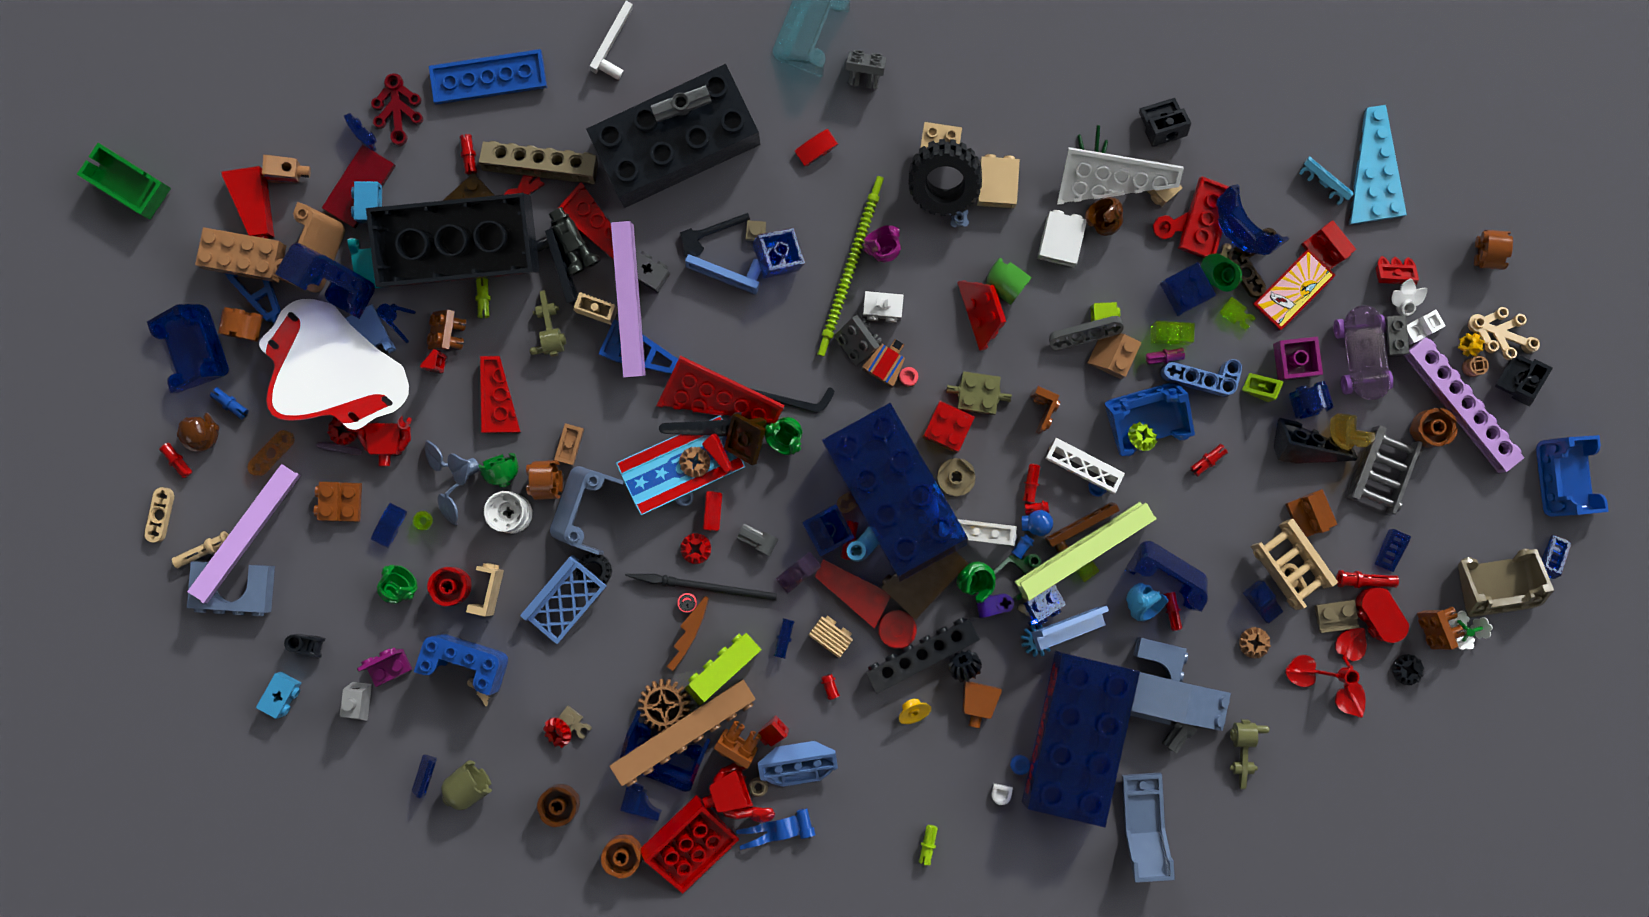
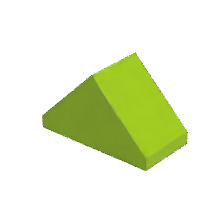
[1242,373,1284,402]

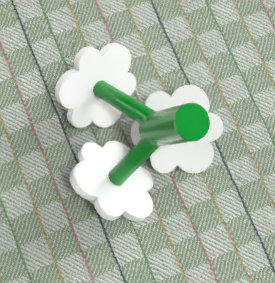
[1448,611,1493,650]

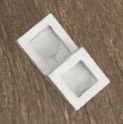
[1407,310,1445,345]

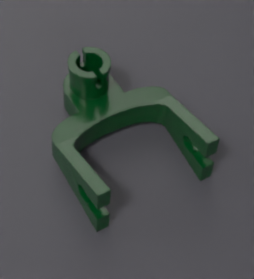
[993,554,1041,602]

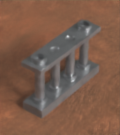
[1346,426,1423,515]

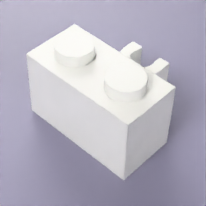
[863,291,904,323]

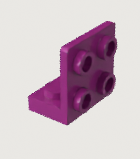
[357,647,412,687]

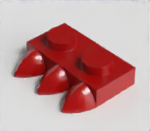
[1375,256,1419,285]

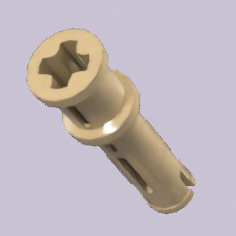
[172,531,229,569]

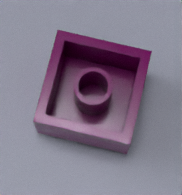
[1273,337,1323,381]

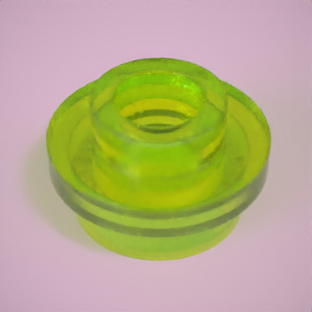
[413,511,433,530]

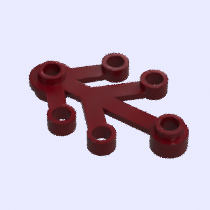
[371,73,423,146]

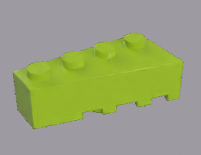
[684,633,762,706]

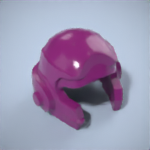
[863,225,901,263]

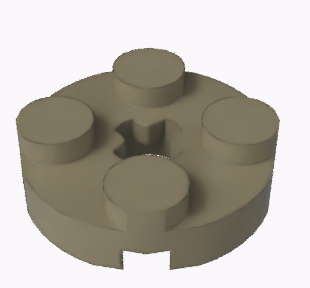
[937,458,975,497]

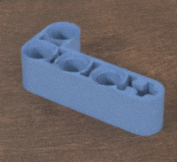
[1160,359,1242,397]

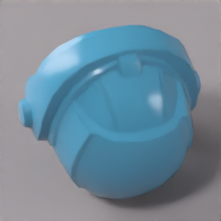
[1126,583,1168,621]

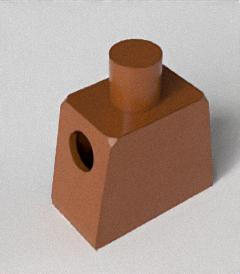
[963,680,1002,728]

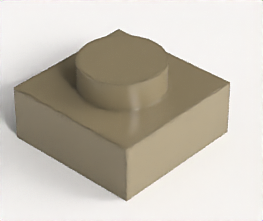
[746,220,766,242]

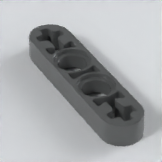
[1049,316,1124,350]

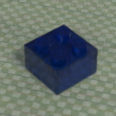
[753,228,805,278]
[1160,262,1217,316]

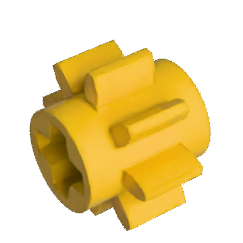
[1458,333,1485,357]

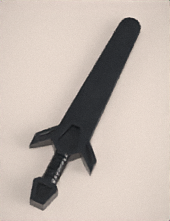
[659,412,766,436]

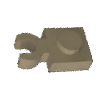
[558,705,592,739]

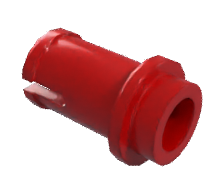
[1025,500,1049,516]
[821,674,840,700]

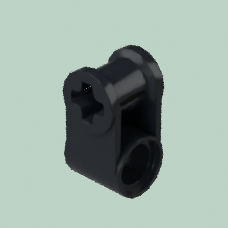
[284,634,326,658]

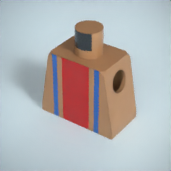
[262,155,311,184]
[862,339,905,388]

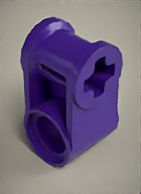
[975,594,1014,618]

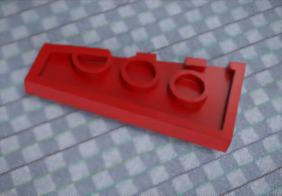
[480,356,521,433]
[815,559,891,629]

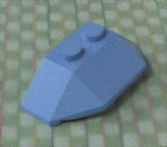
[758,741,838,787]

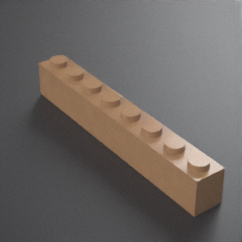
[609,679,756,787]

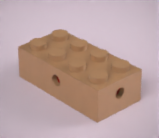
[195,227,287,283]

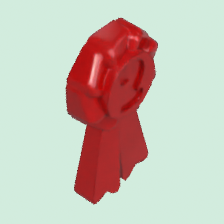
[504,175,545,195]
[1152,212,1189,239]

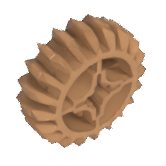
[638,679,691,731]

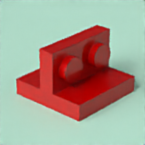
[1301,220,1357,270]

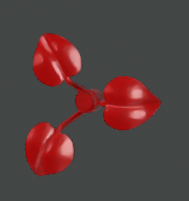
[1285,628,1367,718]

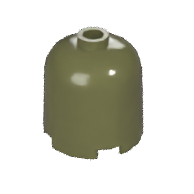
[441,760,492,810]

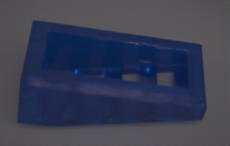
[1375,529,1411,572]
[1541,534,1571,579]

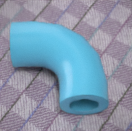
[847,526,883,562]

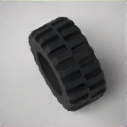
[908,139,982,217]

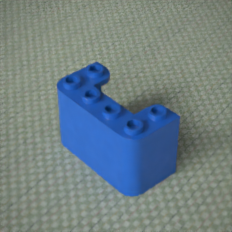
[414,634,508,695]

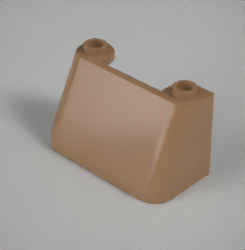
[269,202,345,293]

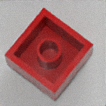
[923,401,975,453]

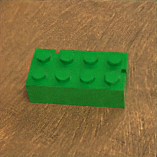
[77,143,171,220]

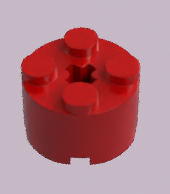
[427,567,472,606]

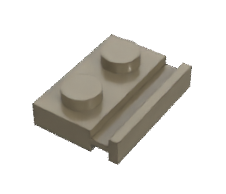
[1315,600,1359,633]

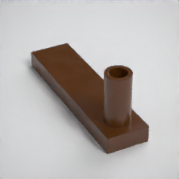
[1045,502,1120,553]

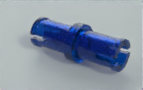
[773,618,795,659]

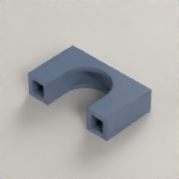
[187,561,275,616]
[1121,637,1188,725]

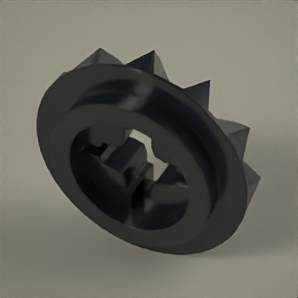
[1392,654,1424,685]

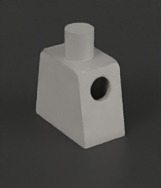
[340,682,372,721]

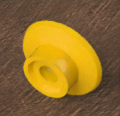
[899,699,931,724]

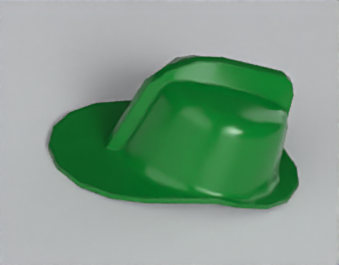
[1200,253,1243,292]

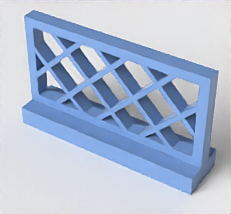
[520,555,607,644]

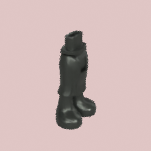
[549,207,601,277]

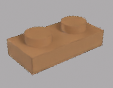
[554,423,584,466]

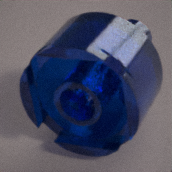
[1289,381,1334,419]

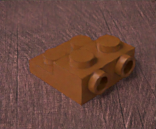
[314,482,362,522]

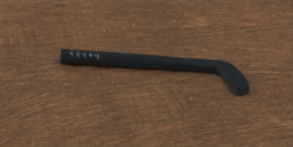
[750,387,835,412]

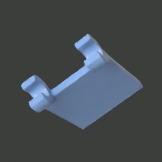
[345,304,396,353]

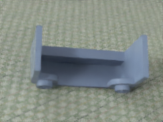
[550,466,626,555]

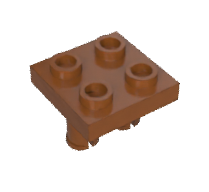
[427,310,466,350]
[1417,606,1465,650]
[714,721,762,769]

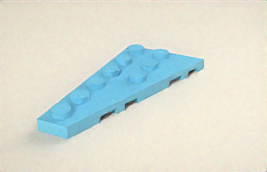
[1348,105,1407,225]

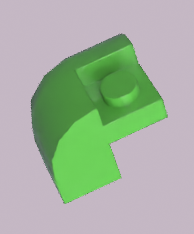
[986,258,1032,305]

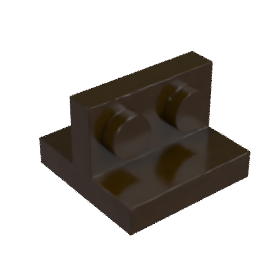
[724,413,767,465]

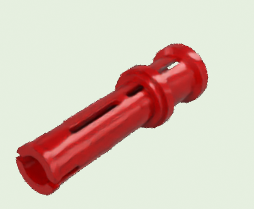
[1336,570,1399,588]

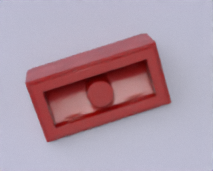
[420,349,446,374]
[703,491,722,531]

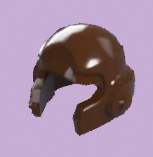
[1085,197,1123,236]
[177,412,220,452]

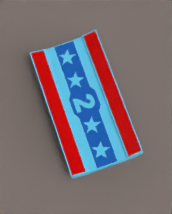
[616,415,746,515]

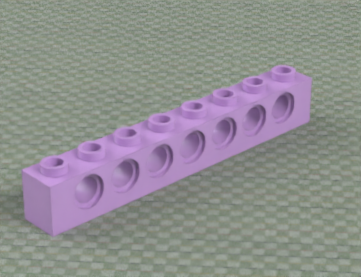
[1403,337,1524,473]

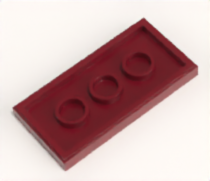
[322,144,396,229]

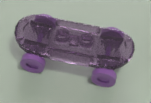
[1333,305,1393,400]

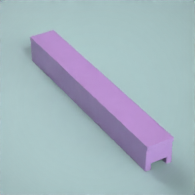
[611,221,646,377]
[187,464,301,603]

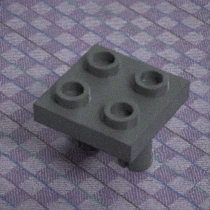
[845,50,887,89]
[834,315,882,366]

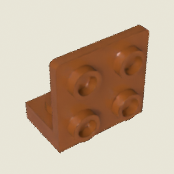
[1030,386,1060,434]

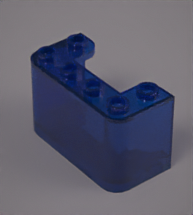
[275,243,375,319]

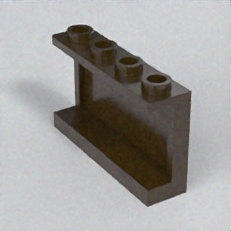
[881,531,969,620]

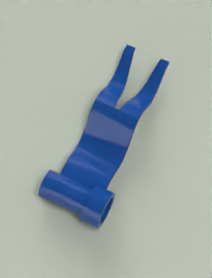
[736,808,816,850]

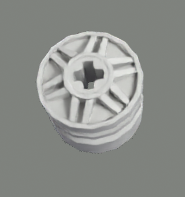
[484,491,533,533]

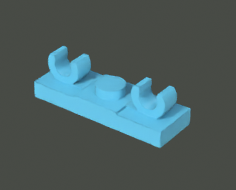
[1299,156,1353,205]

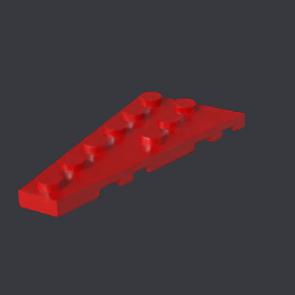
[656,355,784,423]

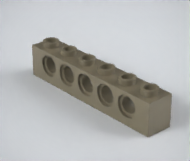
[479,141,598,184]

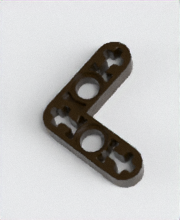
[1227,228,1277,298]

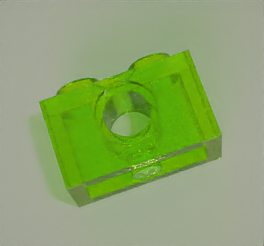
[1151,321,1195,345]

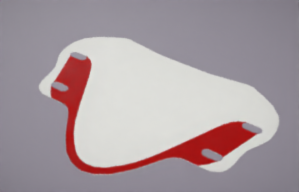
[259,299,409,430]

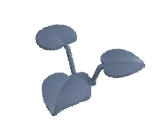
[425,440,480,525]

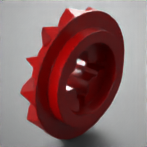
[327,417,357,445]
[681,533,711,564]
[543,718,571,748]

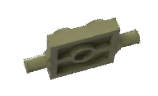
[946,371,1012,415]

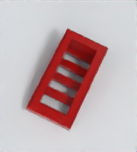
[702,434,733,473]

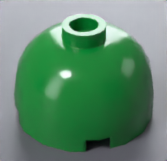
[478,453,519,487]

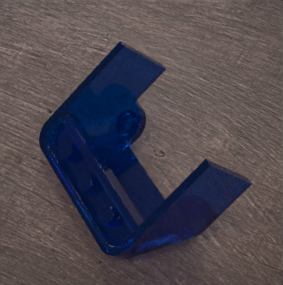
[620,711,710,792]

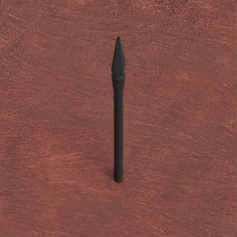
[625,574,777,601]

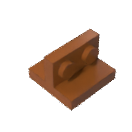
[1285,489,1338,537]

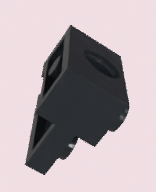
[1139,98,1191,147]
[1495,354,1553,407]

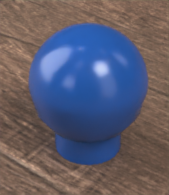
[1022,510,1053,536]

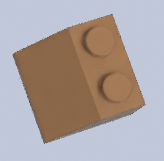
[1087,329,1142,379]

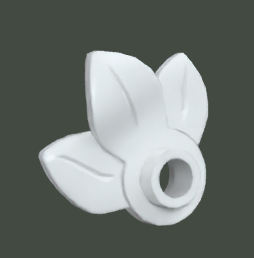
[1391,279,1427,316]

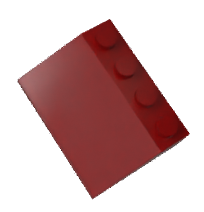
[641,795,739,894]

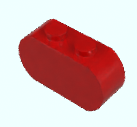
[1355,587,1409,643]

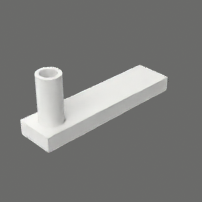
[590,1,633,80]
[938,517,1017,546]

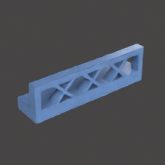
[1031,606,1109,651]

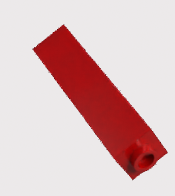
[221,166,274,239]

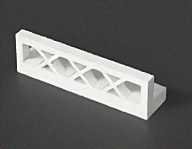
[1045,438,1125,494]

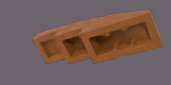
[667,596,709,671]

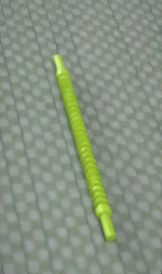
[817,176,884,357]

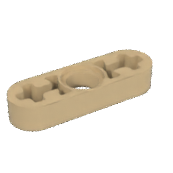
[145,487,174,543]

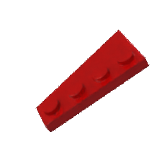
[557,182,614,260]

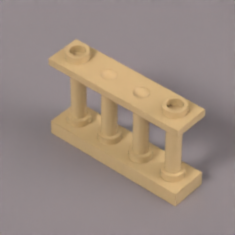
[1250,519,1338,610]

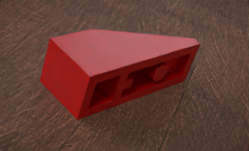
[758,715,789,747]

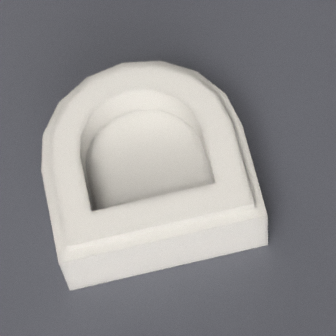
[991,783,1013,805]

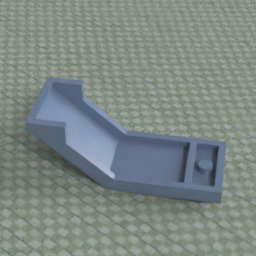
[1129,672,1231,731]
[1122,773,1175,882]

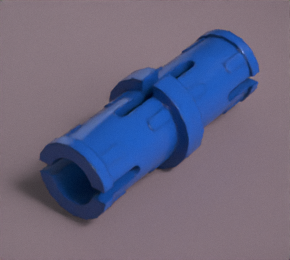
[210,387,249,419]

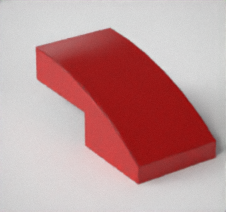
[794,129,838,166]

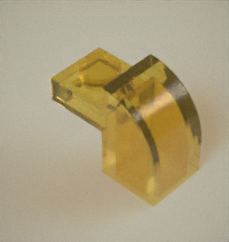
[1330,413,1375,450]

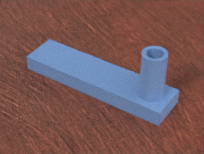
[685,254,764,295]

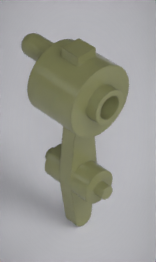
[529,290,566,357]
[1230,719,1270,789]

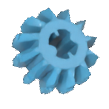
[1021,624,1051,657]

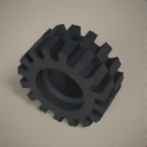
[576,553,612,588]

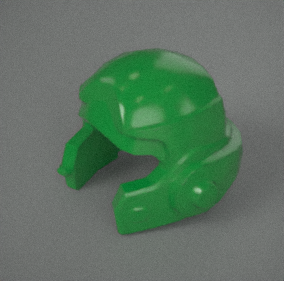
[765,417,803,455]
[956,562,996,603]
[377,565,418,604]

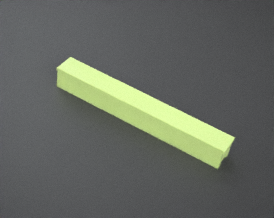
[1015,502,1157,601]

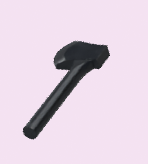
[680,213,750,257]

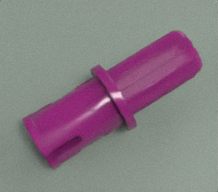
[1146,348,1185,365]

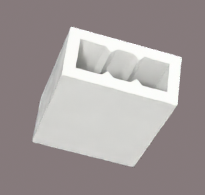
[1037,210,1087,267]

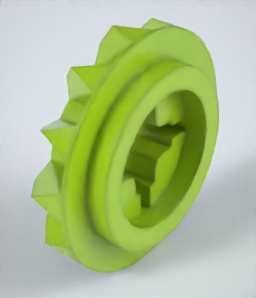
[1128,422,1157,451]

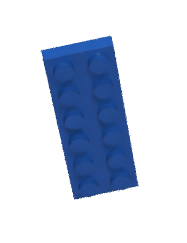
[429,49,547,105]

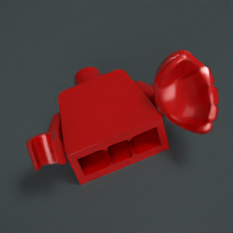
[343,412,412,467]
[703,763,775,823]

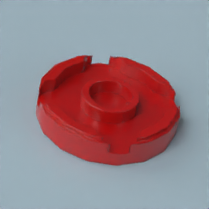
[878,610,917,649]

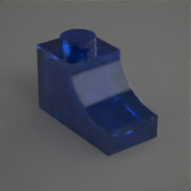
[1243,581,1284,623]
[620,783,662,821]

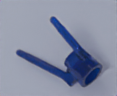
[376,303,416,343]

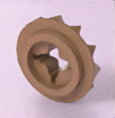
[679,447,710,477]
[1239,627,1271,658]

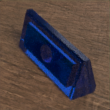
[412,754,437,798]

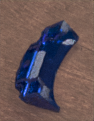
[1216,184,1289,255]

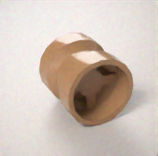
[1462,356,1489,377]

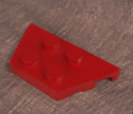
[957,280,1006,351]

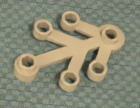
[1468,307,1540,360]

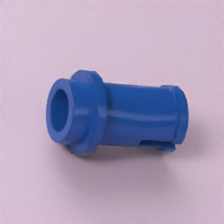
[1011,534,1034,559]

